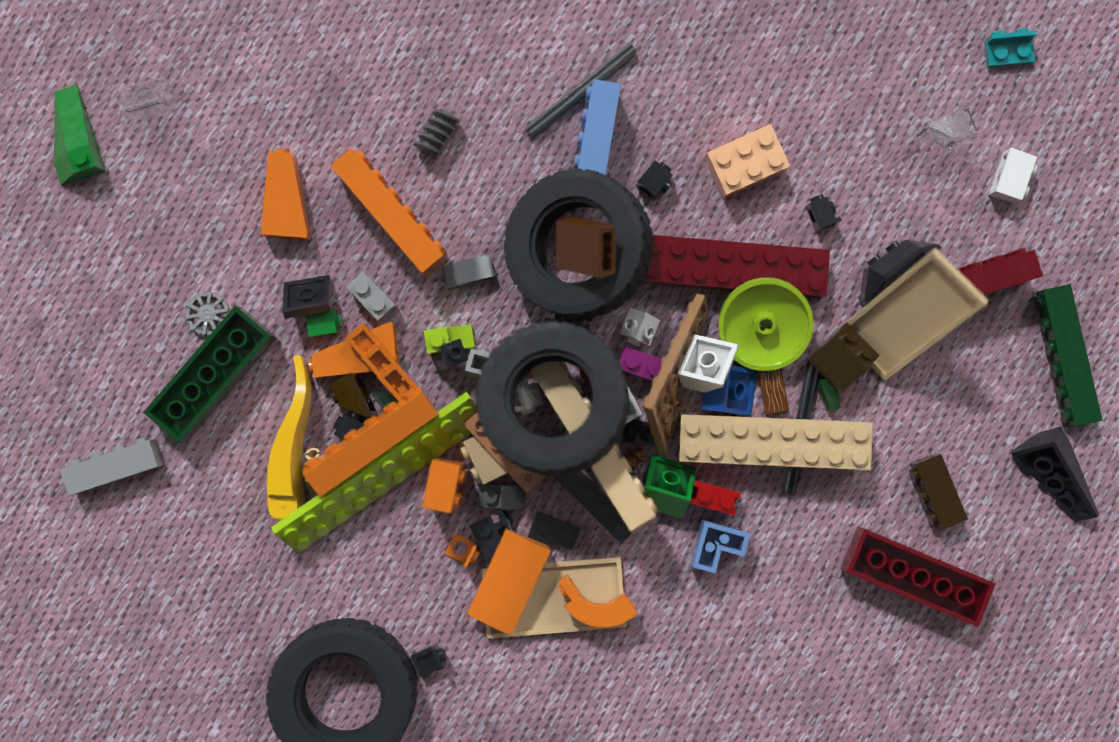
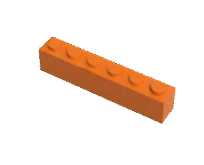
[303,387,438,497]

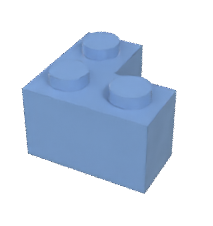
[690,519,750,573]

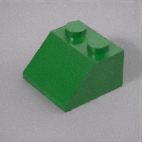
[642,454,696,519]

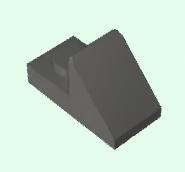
[478,484,526,510]

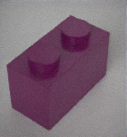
[619,347,663,382]

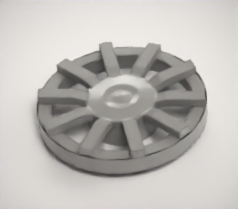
[186,292,230,336]

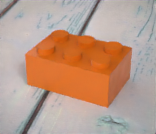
[422,458,469,513]

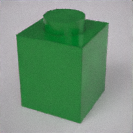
[305,309,343,338]

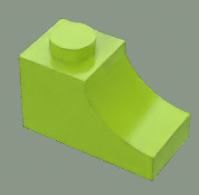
[424,324,475,355]

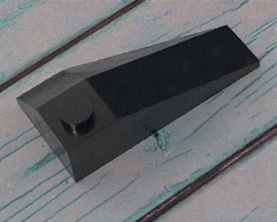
[1011,426,1099,522]

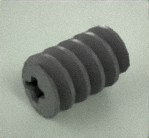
[413,109,461,161]

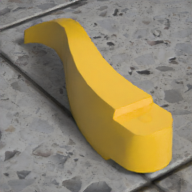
[266,355,312,521]

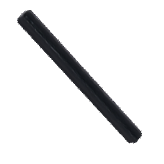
[782,361,820,495]

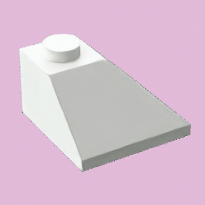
[678,334,739,393]

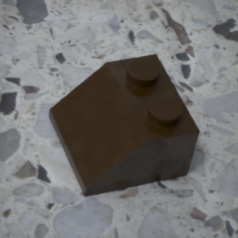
[808,322,880,393]

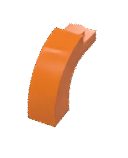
[558,573,638,628]

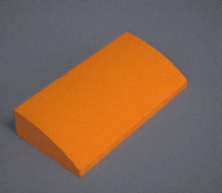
[467,528,551,635]

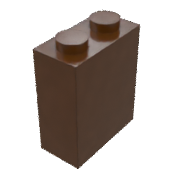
[556,217,616,278]

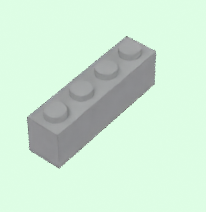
[60,437,164,496]

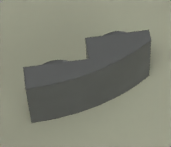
[442,255,495,290]

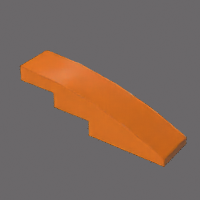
[345,322,419,401]

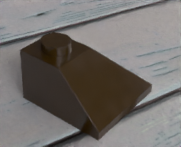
[330,372,379,417]

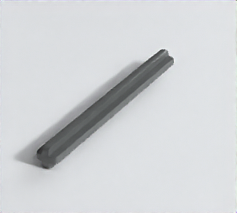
[525,43,637,138]

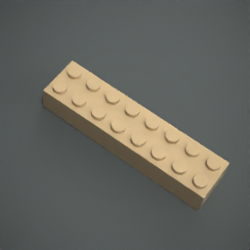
[531,361,658,534]
[679,415,873,470]

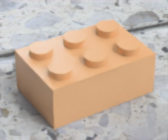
[704,124,790,199]

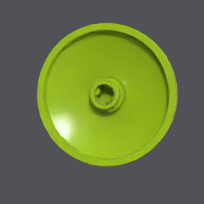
[718,278,814,371]

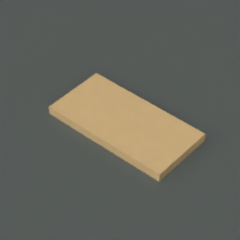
[840,248,988,381]
[482,556,626,639]

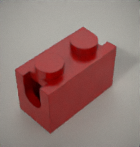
[690,480,741,516]

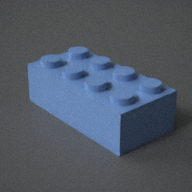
[573,79,621,175]

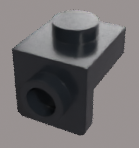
[410,643,448,677]

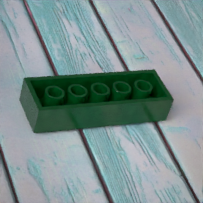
[143,305,277,443]

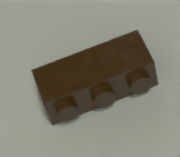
[909,453,968,530]

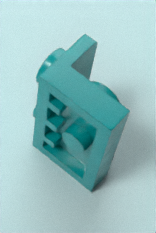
[984,28,1037,68]

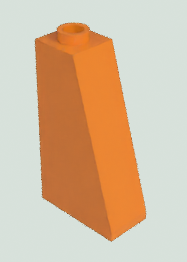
[260,149,312,241]
[309,322,399,378]

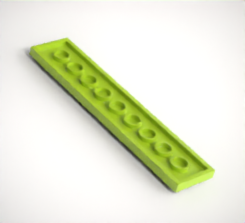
[271,392,478,553]

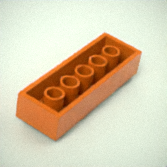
[330,148,448,278]

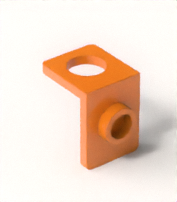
[445,533,480,568]

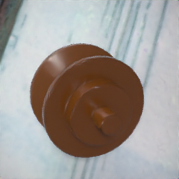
[621,447,646,471]

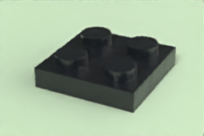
[282,275,332,319]

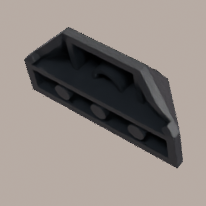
[859,240,941,305]

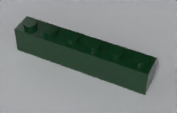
[1034,284,1103,427]

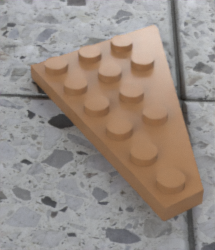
[643,294,708,457]

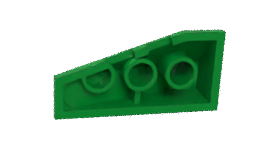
[54,84,105,185]

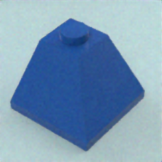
[701,365,757,416]

